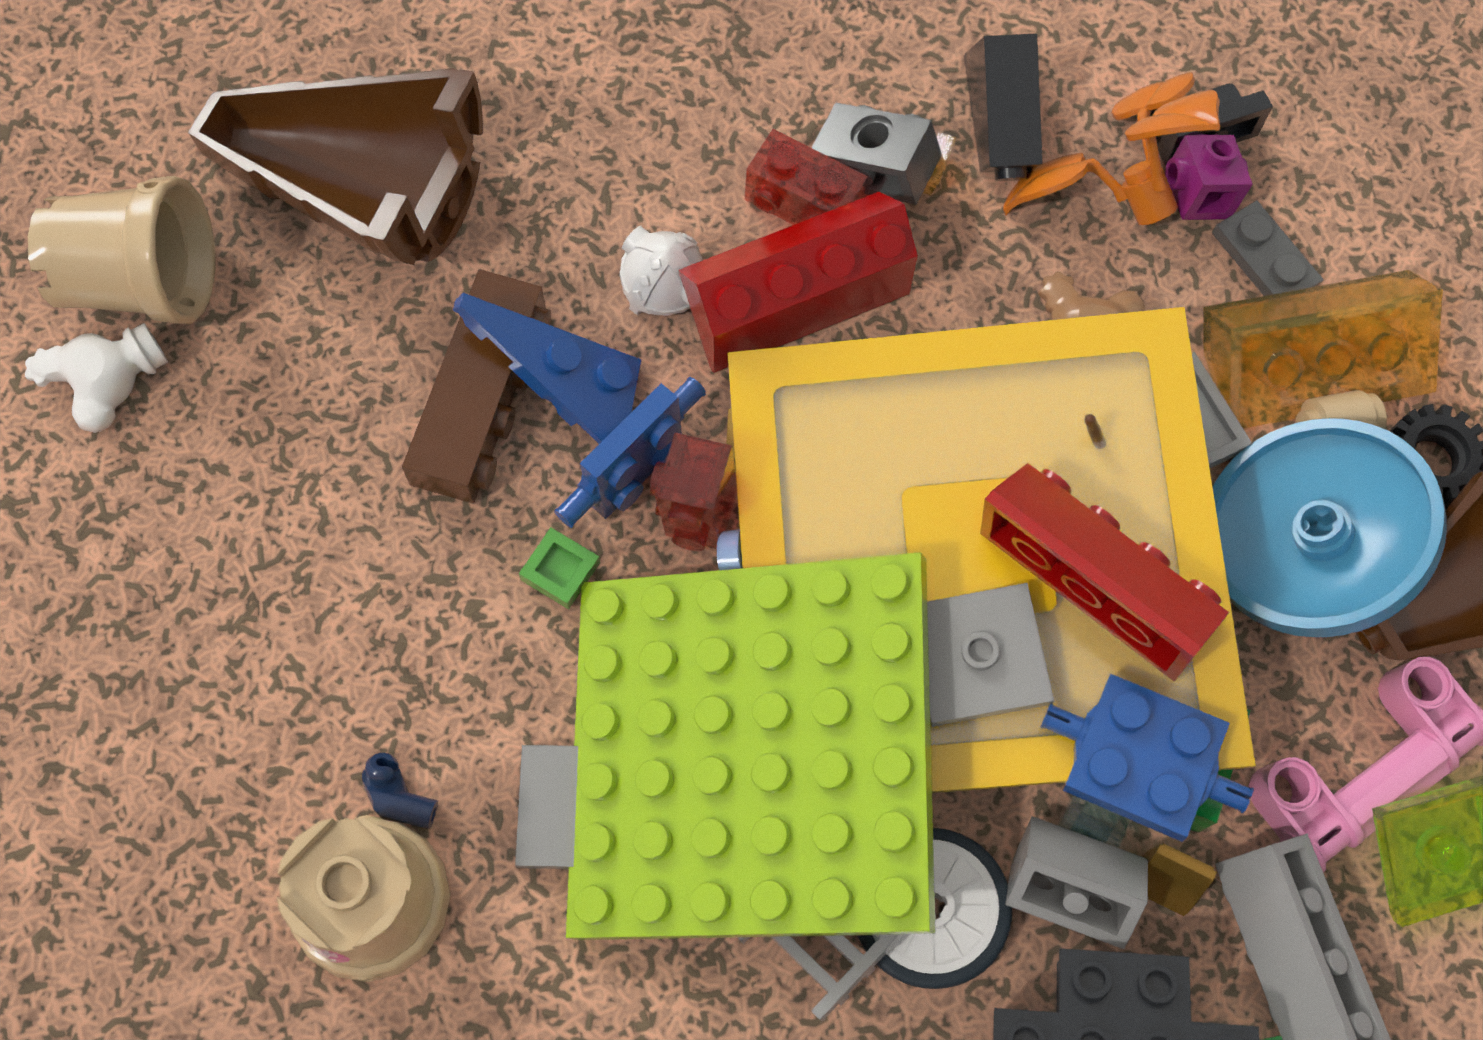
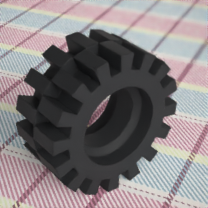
[1389,404,1483,510]

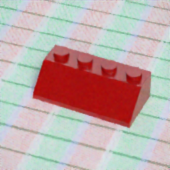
[678,192,918,373]
[980,463,1230,682]

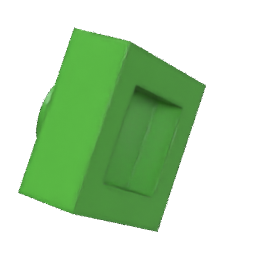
[519,527,600,610]

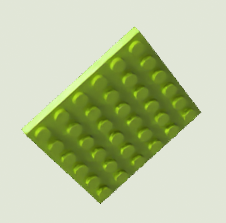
[566,552,936,940]

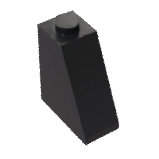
[963,33,1043,181]

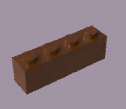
[402,269,551,504]

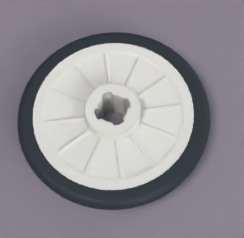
[857,828,1012,989]

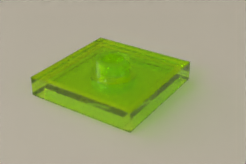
[1372,776,1483,927]

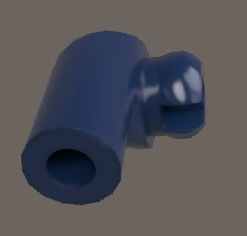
[362,752,438,830]

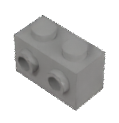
[1005,816,1148,949]

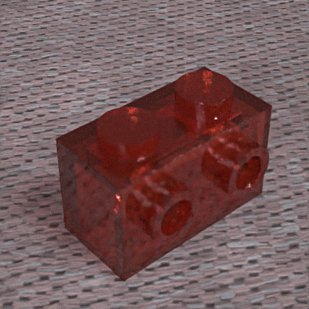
[744,129,868,225]
[650,433,737,551]

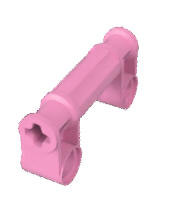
[1248,657,1483,873]

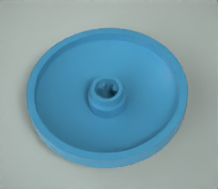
[1213,418,1447,637]

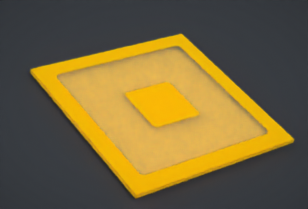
[728,307,1256,793]

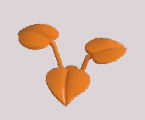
[1003,72,1220,225]

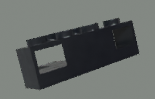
[993,948,1259,1040]

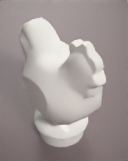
[25,323,168,433]

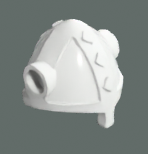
[620,226,703,316]

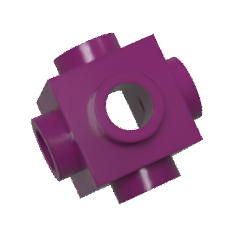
[1165,134,1253,220]

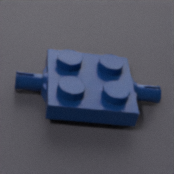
[554,377,706,528]
[1040,674,1254,842]

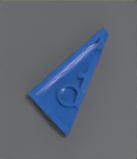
[453,293,642,444]

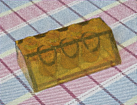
[1203,270,1443,428]

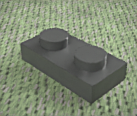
[1212,200,1324,313]

